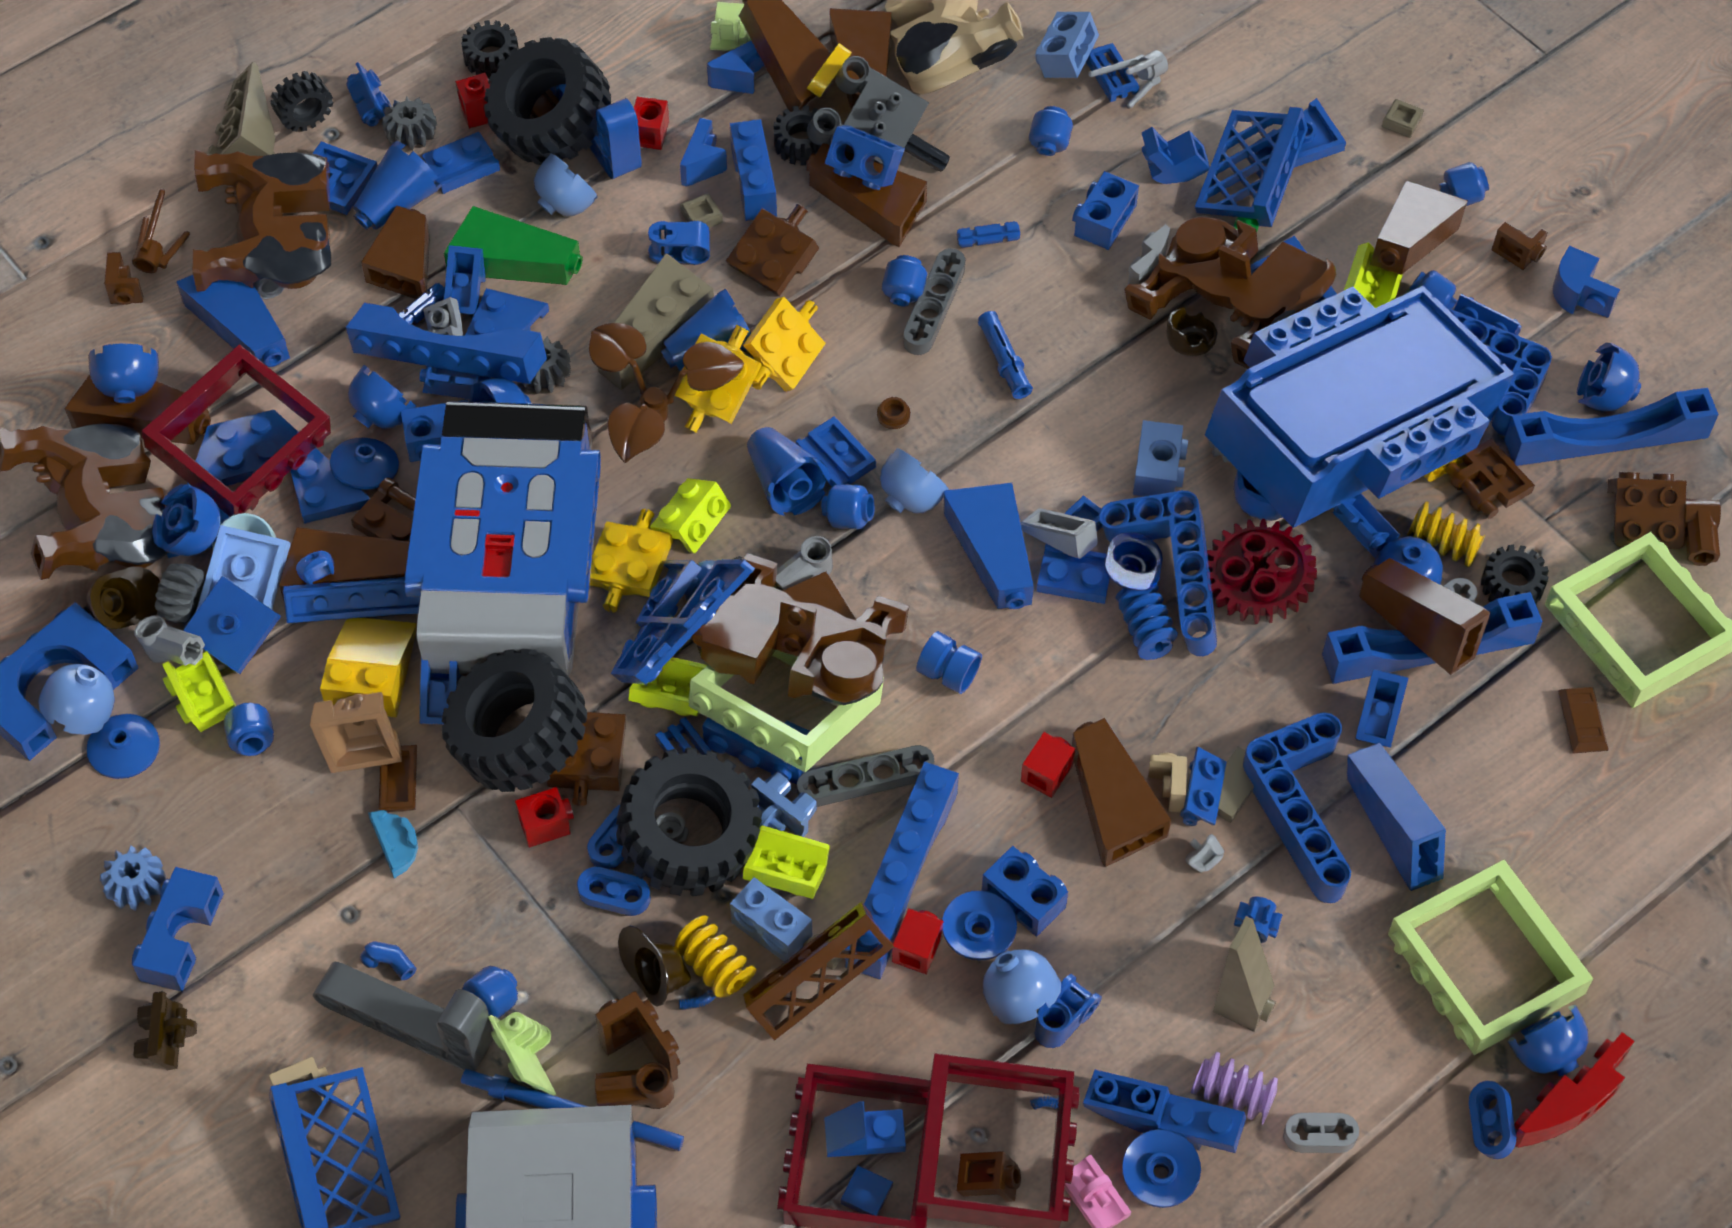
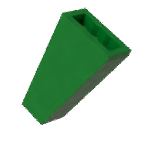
[444,206,583,285]

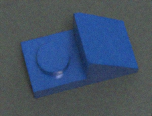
[707,41,765,94]
[680,118,727,187]
[444,245,486,314]
[420,657,462,725]
[1355,669,1409,748]
[824,1101,906,1157]

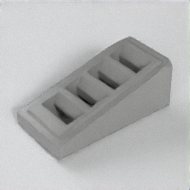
[1021,508,1098,559]

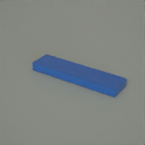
[283,577,420,623]

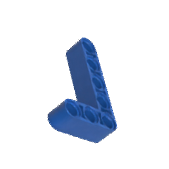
[550,84,642,179]
[1446,307,1552,435]
[1099,490,1217,656]
[1243,713,1351,903]

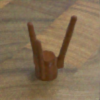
[132,189,190,274]

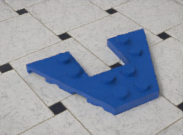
[167,410,370,559]
[611,559,755,685]

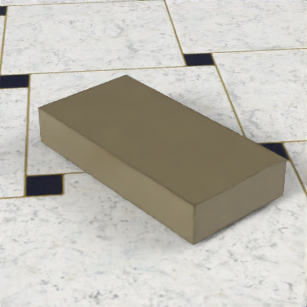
[1217,746,1266,823]

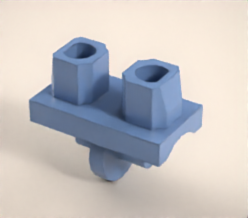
[751,772,817,837]

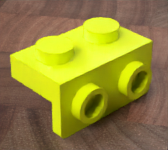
[1344,242,1403,308]
[650,478,731,553]
[162,651,236,732]
[628,657,708,716]
[742,825,830,899]

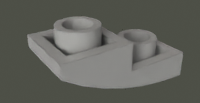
[1128,224,1170,285]
[423,297,463,336]

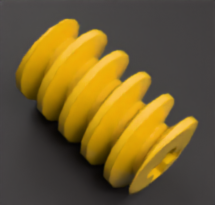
[1407,501,1485,567]
[674,915,756,998]

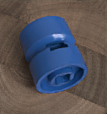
[916,631,982,694]

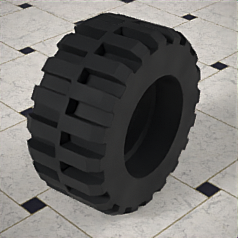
[484,37,611,165]
[441,649,587,792]
[616,748,762,896]

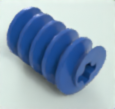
[1115,581,1178,660]

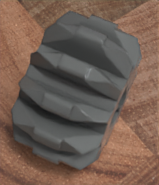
[382,96,437,151]
[522,336,571,394]
[155,563,205,623]

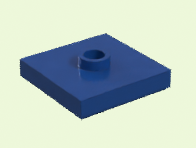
[183,576,281,674]

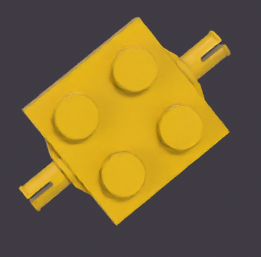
[743,297,826,392]
[675,325,762,433]
[589,509,673,613]

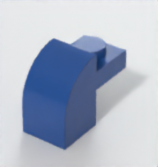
[1141,127,1210,184]
[1552,245,1620,318]

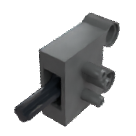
[807,56,950,172]

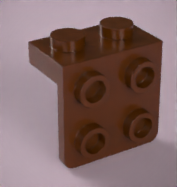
[1607,472,1687,549]
[595,991,681,1082]

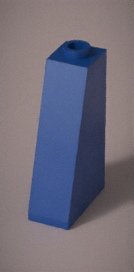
[176,274,290,367]
[943,483,1034,609]
[1347,743,1446,891]

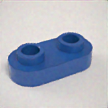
[587,805,624,869]
[577,867,651,916]
[1469,1081,1516,1159]

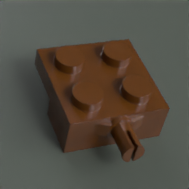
[726,204,819,296]
[547,712,626,806]

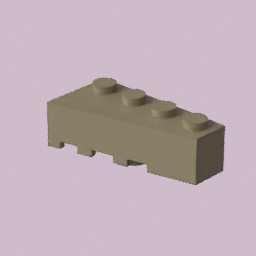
[598,253,714,390]

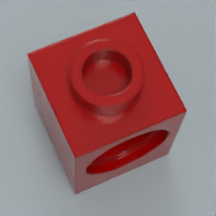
[455,73,490,129]
[634,97,669,150]
[1020,732,1076,798]
[515,787,574,848]
[892,908,944,975]

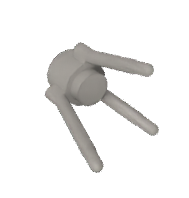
[1088,50,1168,109]

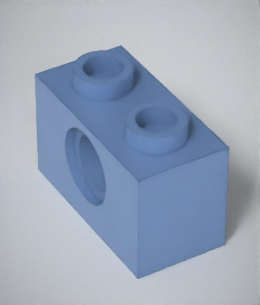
[1133,420,1188,496]

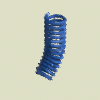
[679,990,716,1010]
[1030,1096,1057,1110]

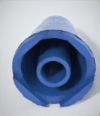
[353,141,442,230]
[661,289,751,371]
[747,427,831,516]

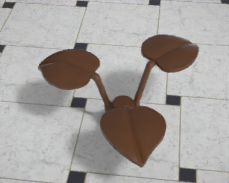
[589,323,744,463]

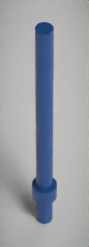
[461,1069,684,1151]

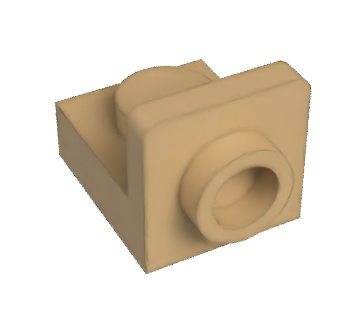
[1148,753,1187,812]
[269,1057,332,1105]

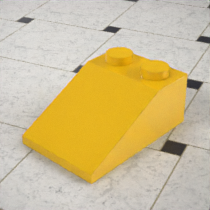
[320,618,417,718]

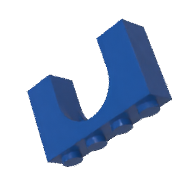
[0,602,139,761]

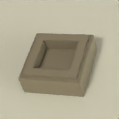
[1382,99,1424,138]
[680,193,723,228]

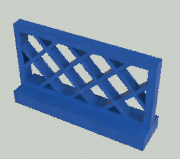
[1195,107,1308,227]
[269,1067,401,1228]

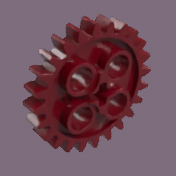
[1207,518,1317,624]

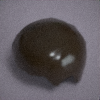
[1166,307,1218,356]

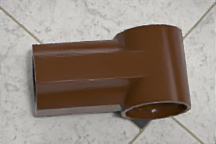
[1685,498,1721,566]
[595,1062,675,1109]

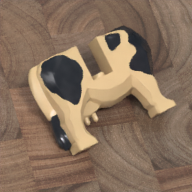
[885,0,1024,95]

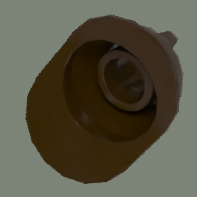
[83,567,160,629]
[618,925,691,1007]

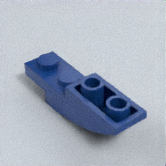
[1083,1069,1246,1153]

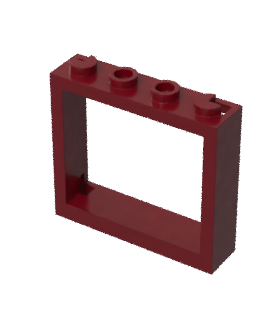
[142,344,331,517]
[915,1053,1080,1228]
[777,1063,930,1228]

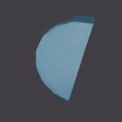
[368,810,419,878]

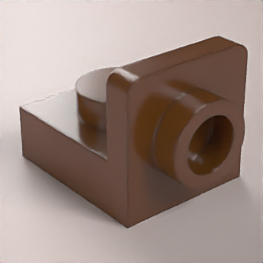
[1491,222,1548,270]
[104,252,144,305]
[956,1151,1021,1202]

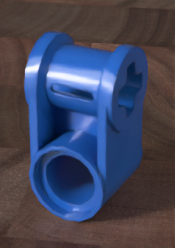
[648,221,710,265]
[1034,974,1102,1048]

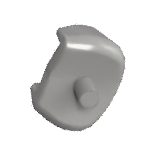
[1185,834,1224,873]

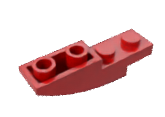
[1514,1032,1635,1148]

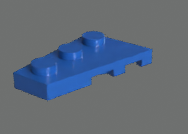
[1247,98,1346,179]
[465,288,549,336]

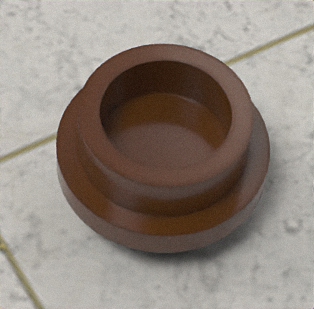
[877,397,911,429]

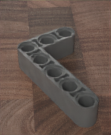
[313,961,494,1071]

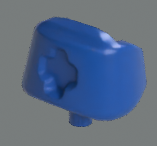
[296,551,334,585]

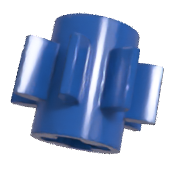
[1234,896,1283,943]

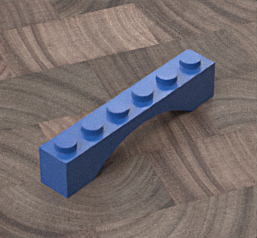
[346,303,547,384]
[1504,387,1719,466]
[1322,592,1543,684]
[845,761,959,980]

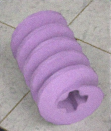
[1191,1052,1278,1125]

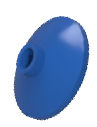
[330,437,399,490]
[87,714,160,779]
[942,891,1017,960]
[1122,1129,1201,1208]

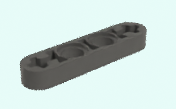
[903,248,966,355]
[797,745,935,807]

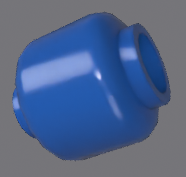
[1029,106,1073,156]
[1439,162,1489,206]
[882,255,927,307]
[1406,270,1458,309]
[821,484,875,529]
[224,703,274,756]
[462,965,518,1019]

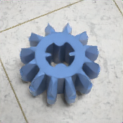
[100,845,166,911]

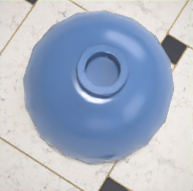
[534,153,597,216]
[880,448,949,513]
[38,664,115,735]
[983,950,1061,1024]

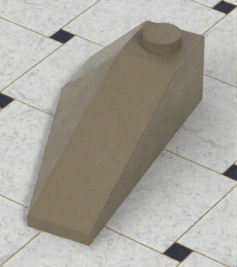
[207,62,275,156]
[1213,916,1276,1031]

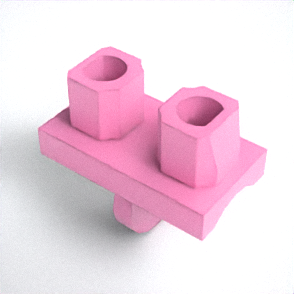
[1064,1155,1131,1228]

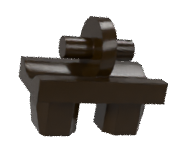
[133,991,197,1070]

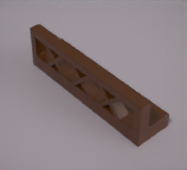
[743,902,894,1041]

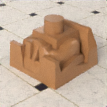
[310,692,402,773]

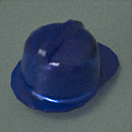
[1105,532,1163,591]

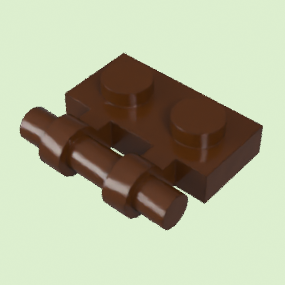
[1445,438,1535,519]

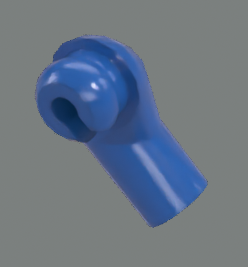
[360,941,417,981]

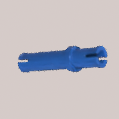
[978,311,1033,399]

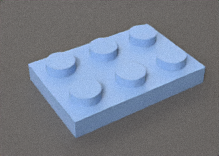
[196,525,291,644]

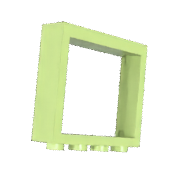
[1545,532,1732,708]
[689,650,884,772]
[1388,860,1593,1055]

